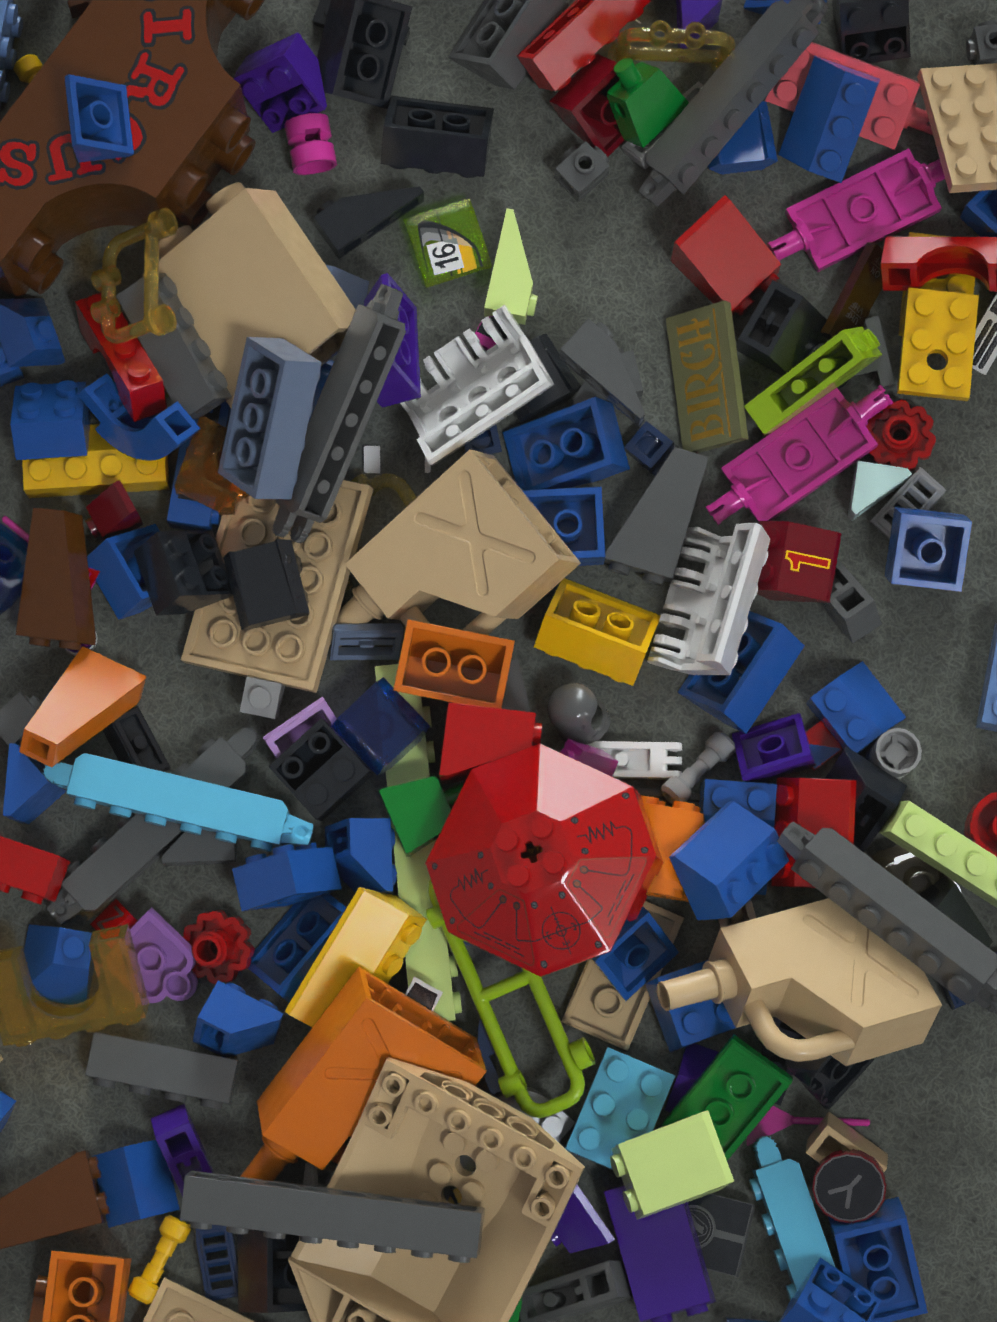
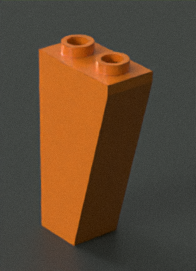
[19,646,146,767]

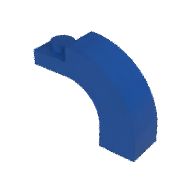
[78,373,201,461]

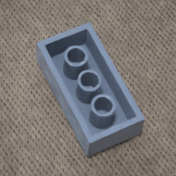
[218,337,322,499]

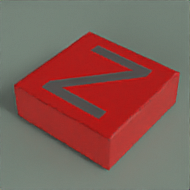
[90,899,137,946]

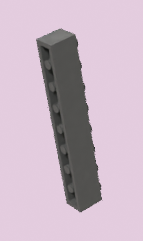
[180,1171,485,1263]

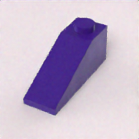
[151,1104,214,1197]

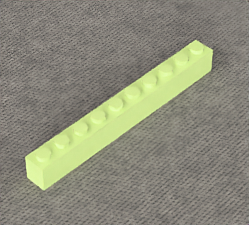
[375,664,462,1022]

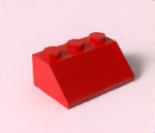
[772,778,857,889]

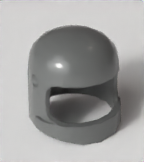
[547,683,611,744]

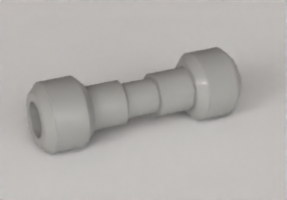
[661,732,735,805]

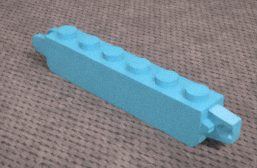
[43,753,314,852]
[749,1136,835,1301]

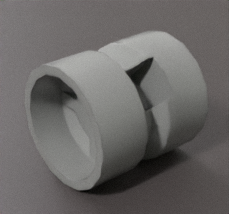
[865,728,922,780]

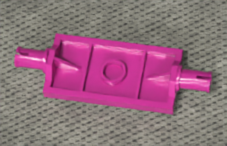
[767,148,945,273]
[705,385,893,525]

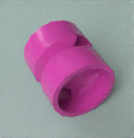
[284,113,337,175]

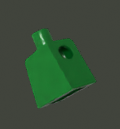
[607,58,689,148]
[379,776,463,857]

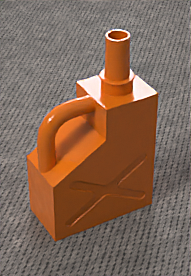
[240,967,487,1181]

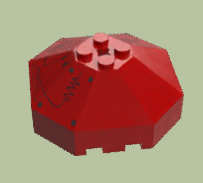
[425,744,664,977]

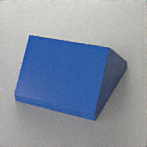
[64,74,134,163]
[3,743,67,824]
[92,1140,180,1228]

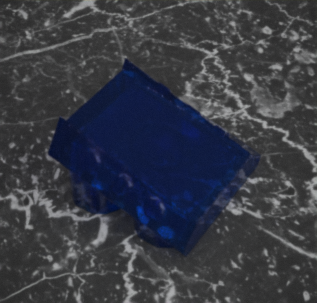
[331,677,430,776]

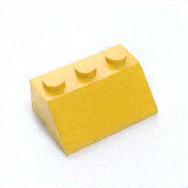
[534,578,661,686]

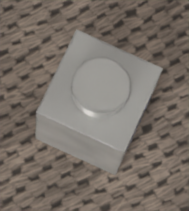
[240,676,285,719]

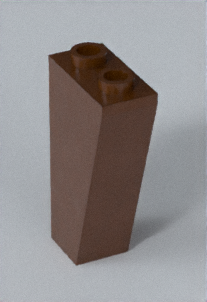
[16,508,96,651]
[0,1150,110,1250]

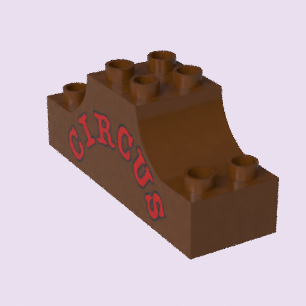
[0,0,265,299]

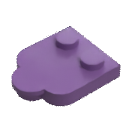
[101,907,198,1003]

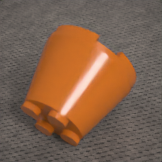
[641,795,705,902]

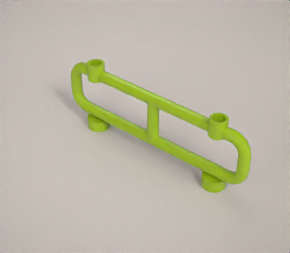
[426,879,595,1118]

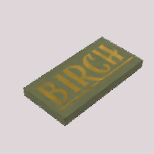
[666,301,749,453]

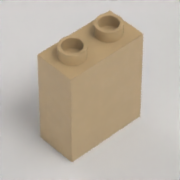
[142,182,356,409]

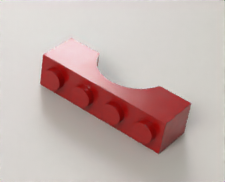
[881,237,997,292]
[75,290,167,422]

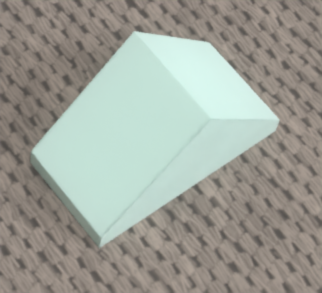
[848,461,912,521]

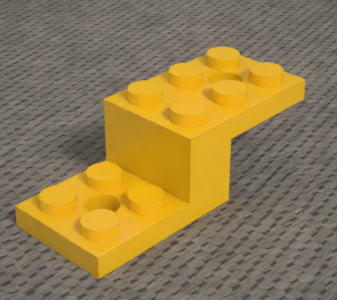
[897,232,979,401]

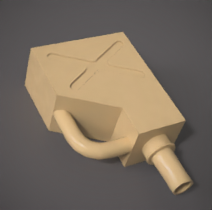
[336,449,581,647]
[657,898,942,1066]

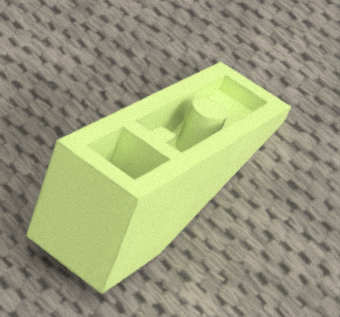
[484,208,538,325]

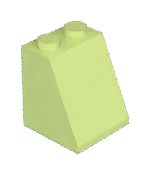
[610,1110,734,1220]

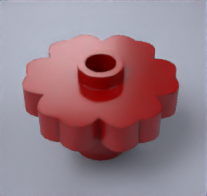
[866,400,936,471]
[183,909,255,984]

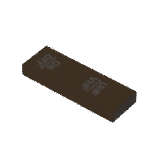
[821,242,883,340]

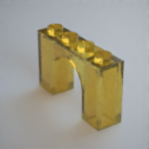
[0,924,149,1047]

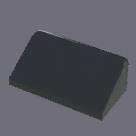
[103,706,171,772]

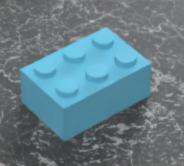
[565,1047,675,1170]

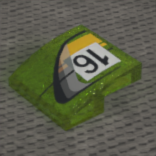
[403,198,492,288]

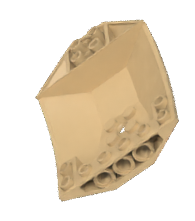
[288,1057,585,1322]

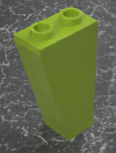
[744,327,882,435]

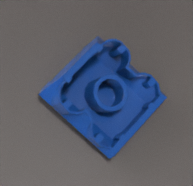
[707,101,778,174]

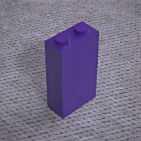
[604,1186,716,1322]

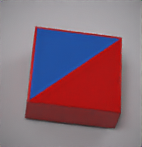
[806,721,843,771]

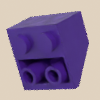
[233,32,327,133]

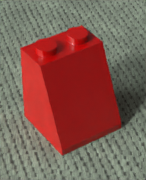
[670,195,781,316]
[439,702,542,785]

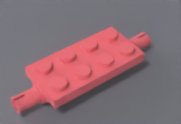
[765,42,934,150]

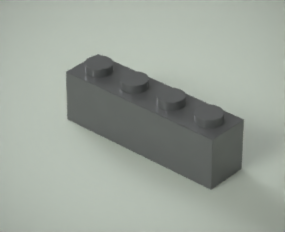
[116,273,232,419]
[85,1032,240,1110]

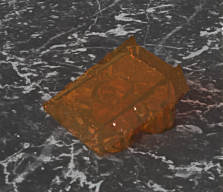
[175,417,250,515]

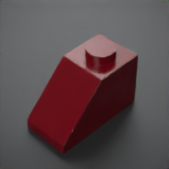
[85,479,143,540]

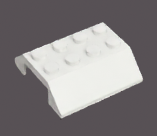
[400,305,555,465]
[647,523,770,675]

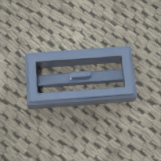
[328,623,404,660]

